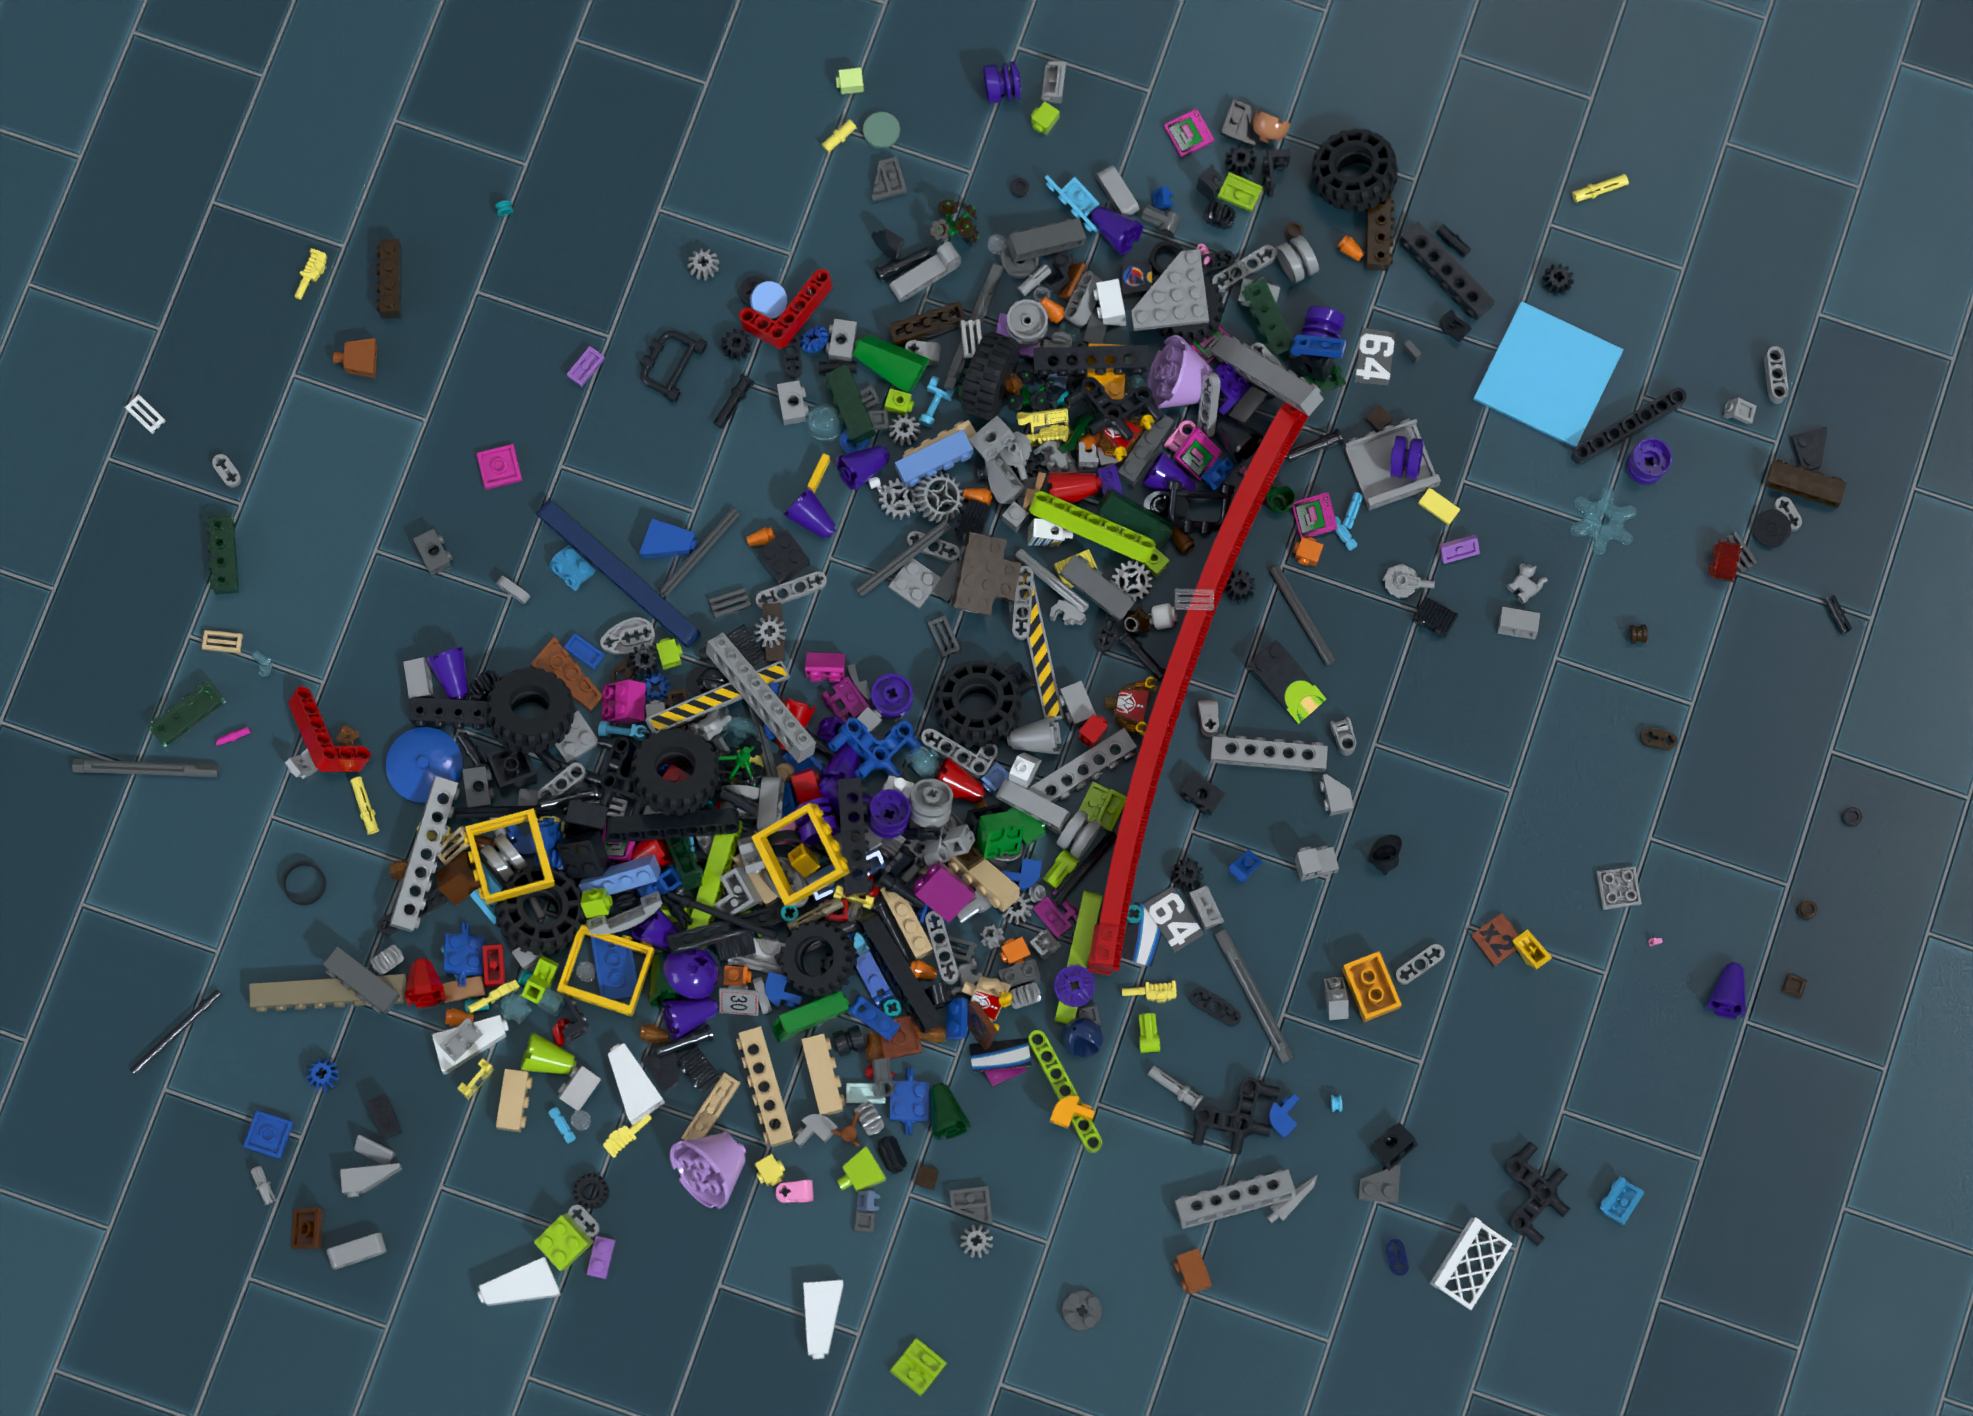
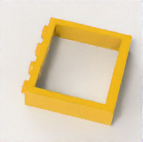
[751,803,850,906]
[463,808,554,905]
[557,923,655,1017]

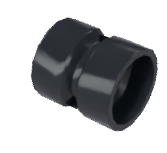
[832,1025,866,1057]

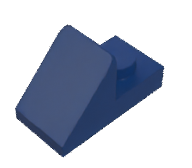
[1229,849,1263,883]

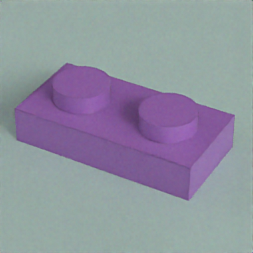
[566,346,605,388]
[1439,535,1480,564]
[587,1236,616,1279]

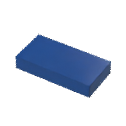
[563,633,606,670]

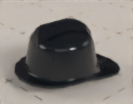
[1143,491,1189,522]
[686,666,729,696]
[1368,835,1402,875]

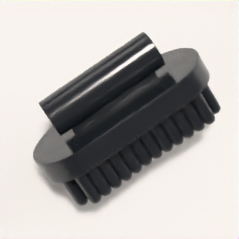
[878,1136,908,1174]

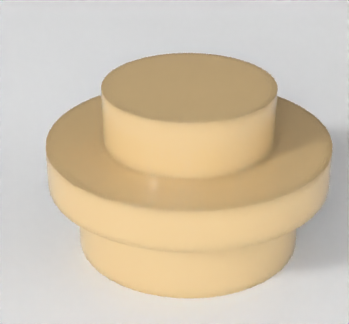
[776,763,794,782]

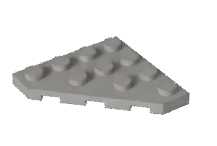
[1132,249,1209,331]

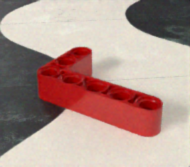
[739,269,833,349]
[288,686,371,772]

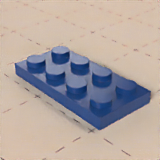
[591,929,640,1001]

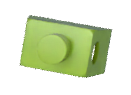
[836,1146,886,1192]

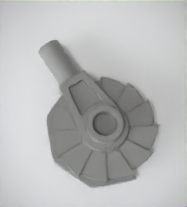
[999,432,1032,481]
[1382,564,1435,599]

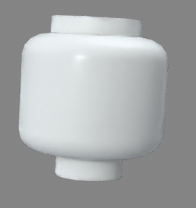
[1148,603,1178,630]

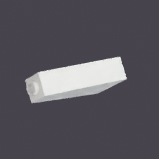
[1009,752,1042,789]
[432,1015,509,1074]
[608,1043,665,1125]
[477,1257,561,1306]
[803,1280,844,1359]

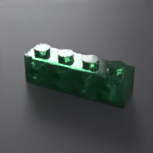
[1242,276,1294,356]
[825,364,877,444]
[1097,487,1175,549]
[206,514,239,595]
[148,680,226,748]
[663,837,704,891]

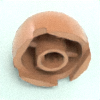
[1252,110,1291,143]

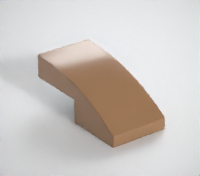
[1023,472,1046,511]
[442,976,486,1004]

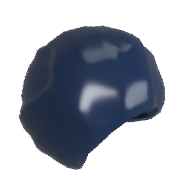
[1061,1017,1104,1057]

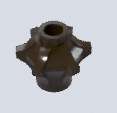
[1124,606,1152,636]

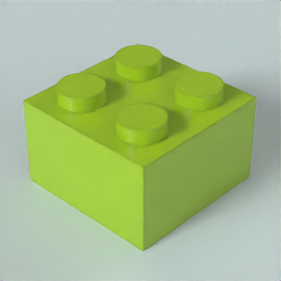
[534,1213,594,1271]

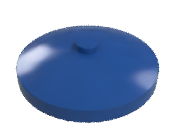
[386,727,463,804]

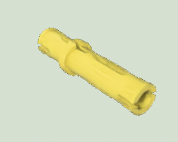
[1572,174,1629,203]
[350,777,379,835]

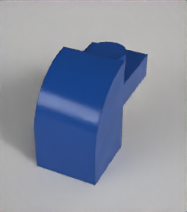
[507,824,537,857]
[1001,858,1042,892]
[635,867,683,898]
[765,972,803,1009]
[1268,1094,1300,1140]

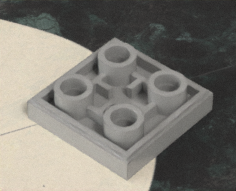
[1596,866,1642,910]

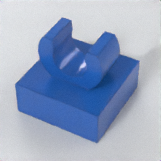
[1152,187,1174,210]

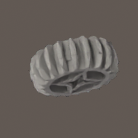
[913,471,964,523]

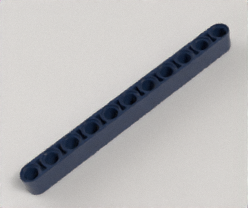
[536,499,701,648]

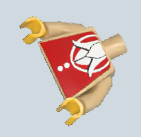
[961,976,1012,1031]

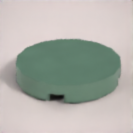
[863,112,900,149]

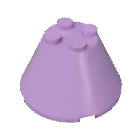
[1146,335,1213,409]
[670,1131,746,1209]

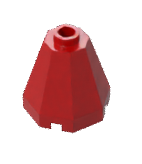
[405,958,446,1008]

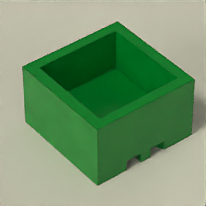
[975,810,1025,859]

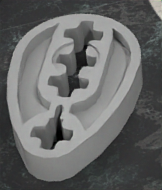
[600,617,655,656]
[763,857,809,908]

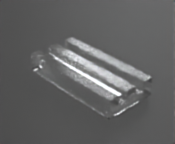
[1175,589,1214,610]

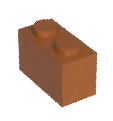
[1173,1248,1212,1295]

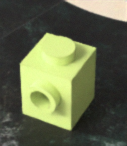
[836,68,864,94]

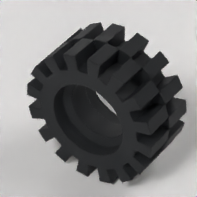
[573,1173,609,1210]

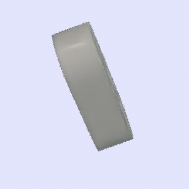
[212,454,241,488]
[1774,497,1802,531]
[496,576,531,604]
[752,977,772,1014]
[568,1205,600,1238]

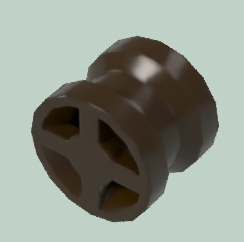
[1629,624,1648,644]

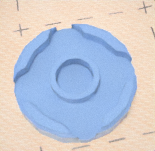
[750,281,787,319]

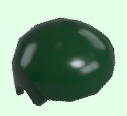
[1265,485,1296,514]

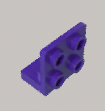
[1212,362,1251,415]

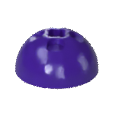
[663,948,719,999]

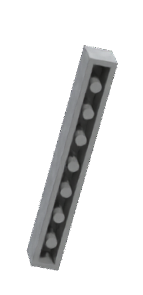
[1210,334,1324,416]

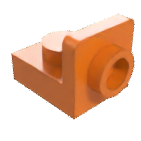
[723,966,752,987]

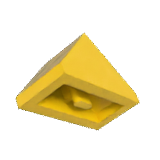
[1512,929,1552,969]

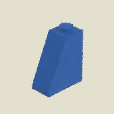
[639,518,698,559]

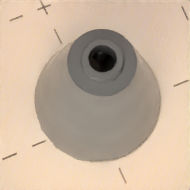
[1007,716,1061,754]

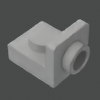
[1724,398,1757,424]

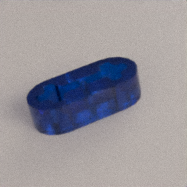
[1386,1239,1409,1276]

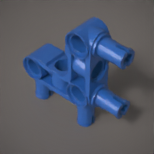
[828,718,926,779]

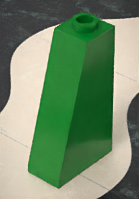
[852,334,930,393]
[771,991,849,1043]

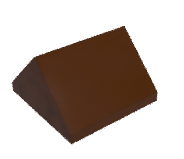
[435,851,481,905]
[291,1207,325,1250]

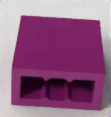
[913,860,975,923]

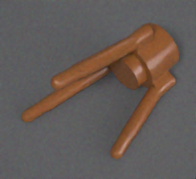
[831,1112,859,1146]

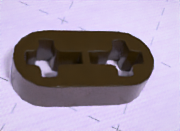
[610,655,642,683]
[1640,728,1677,751]

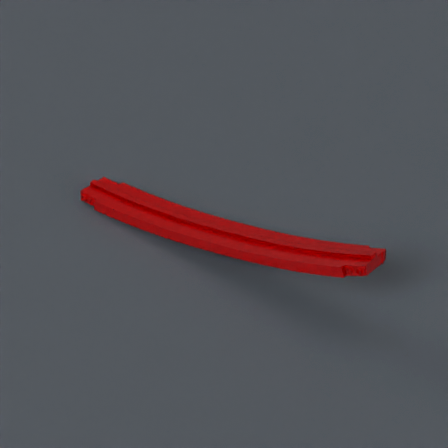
[1087,384,1317,976]

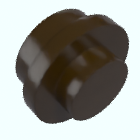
[1285,222,1304,240]
[1798,900,1817,920]

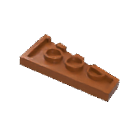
[530,636,603,712]

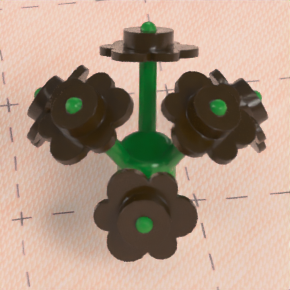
[930,200,980,246]

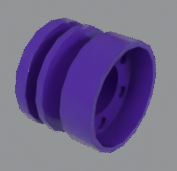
[983,61,1021,104]
[1301,306,1346,345]
[1626,438,1672,485]
[868,789,911,839]
[792,798,841,845]
[1054,965,1095,1008]

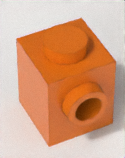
[1293,537,1323,567]
[999,937,1031,967]

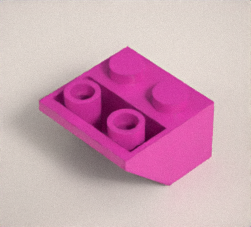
[805,652,845,683]
[602,679,646,724]

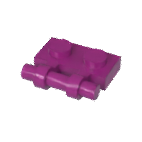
[821,677,870,722]
[1032,889,1079,939]

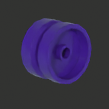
[1390,435,1424,480]
[871,673,913,720]

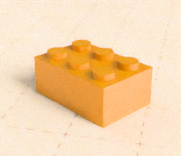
[1085,343,1126,404]
[1342,951,1402,1022]

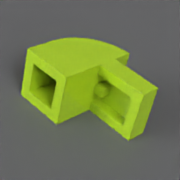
[521,956,559,1005]

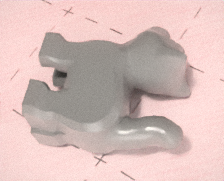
[1506,564,1548,604]
[691,709,732,741]
[945,958,982,995]

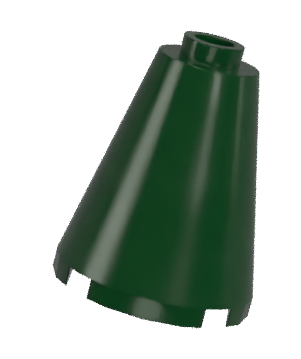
[648,951,687,1008]
[930,1083,971,1140]

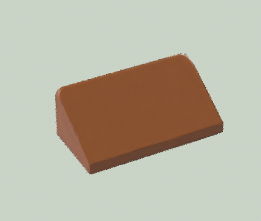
[1057,263,1086,302]

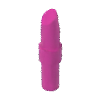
[215,726,251,746]

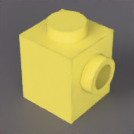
[755,1154,785,1187]

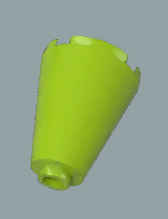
[521,1033,577,1074]

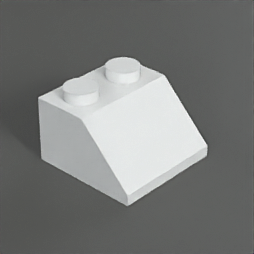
[1093,279,1126,326]

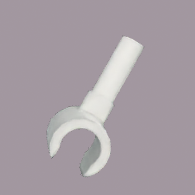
[868,477,889,500]

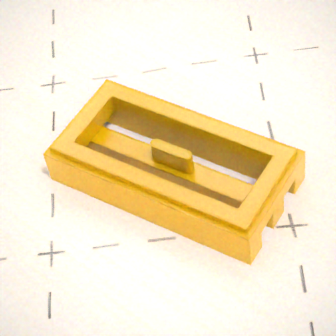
[807,454,830,494]

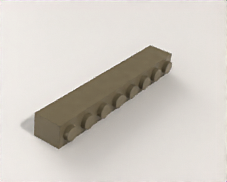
[249,974,408,1013]

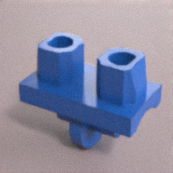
[1201,458,1234,490]

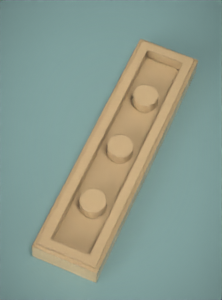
[681,1072,741,1140]

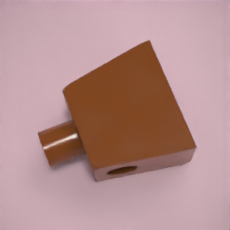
[333,338,377,378]

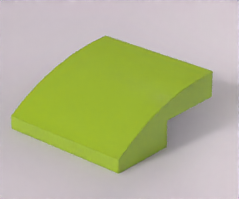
[1078,781,1127,832]
[890,1338,947,1397]

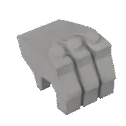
[1033,440,1068,472]
[1049,600,1087,625]
[1029,929,1061,960]

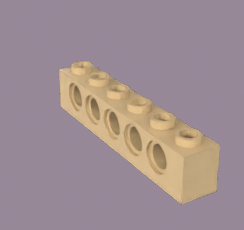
[736,1026,794,1147]

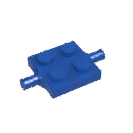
[443,923,484,987]
[889,1068,930,1135]

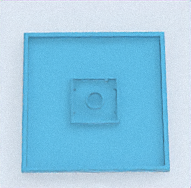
[1473,301,1624,448]

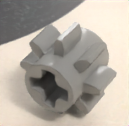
[980,924,1005,950]

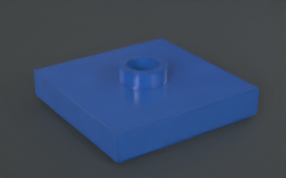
[243,1110,294,1160]

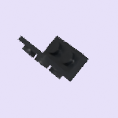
[1262,148,1291,197]
[562,993,589,1044]

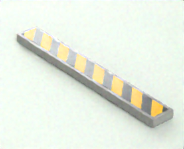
[1018,573,1064,721]
[645,660,790,734]

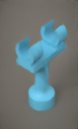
[918,376,957,428]
[598,721,651,742]

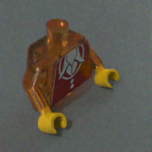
[1099,415,1155,462]
[1104,677,1158,736]

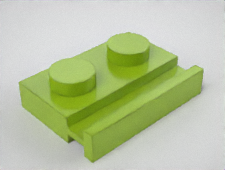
[1218,172,1263,213]

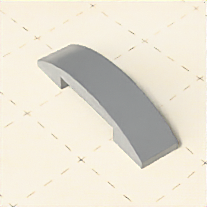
[586,891,662,934]

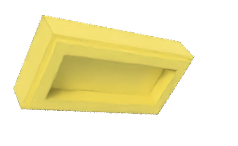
[1418,488,1460,525]

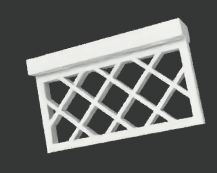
[1430,1217,1512,1310]

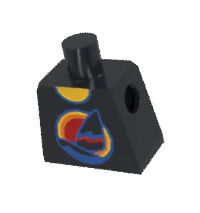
[1121,260,1162,300]

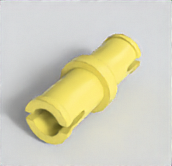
[821,119,857,153]

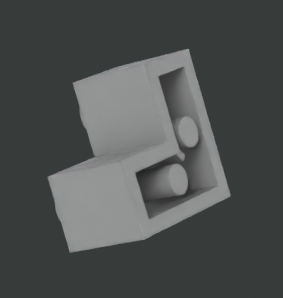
[1294,845,1339,882]
[714,867,763,916]

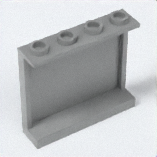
[1344,419,1441,511]

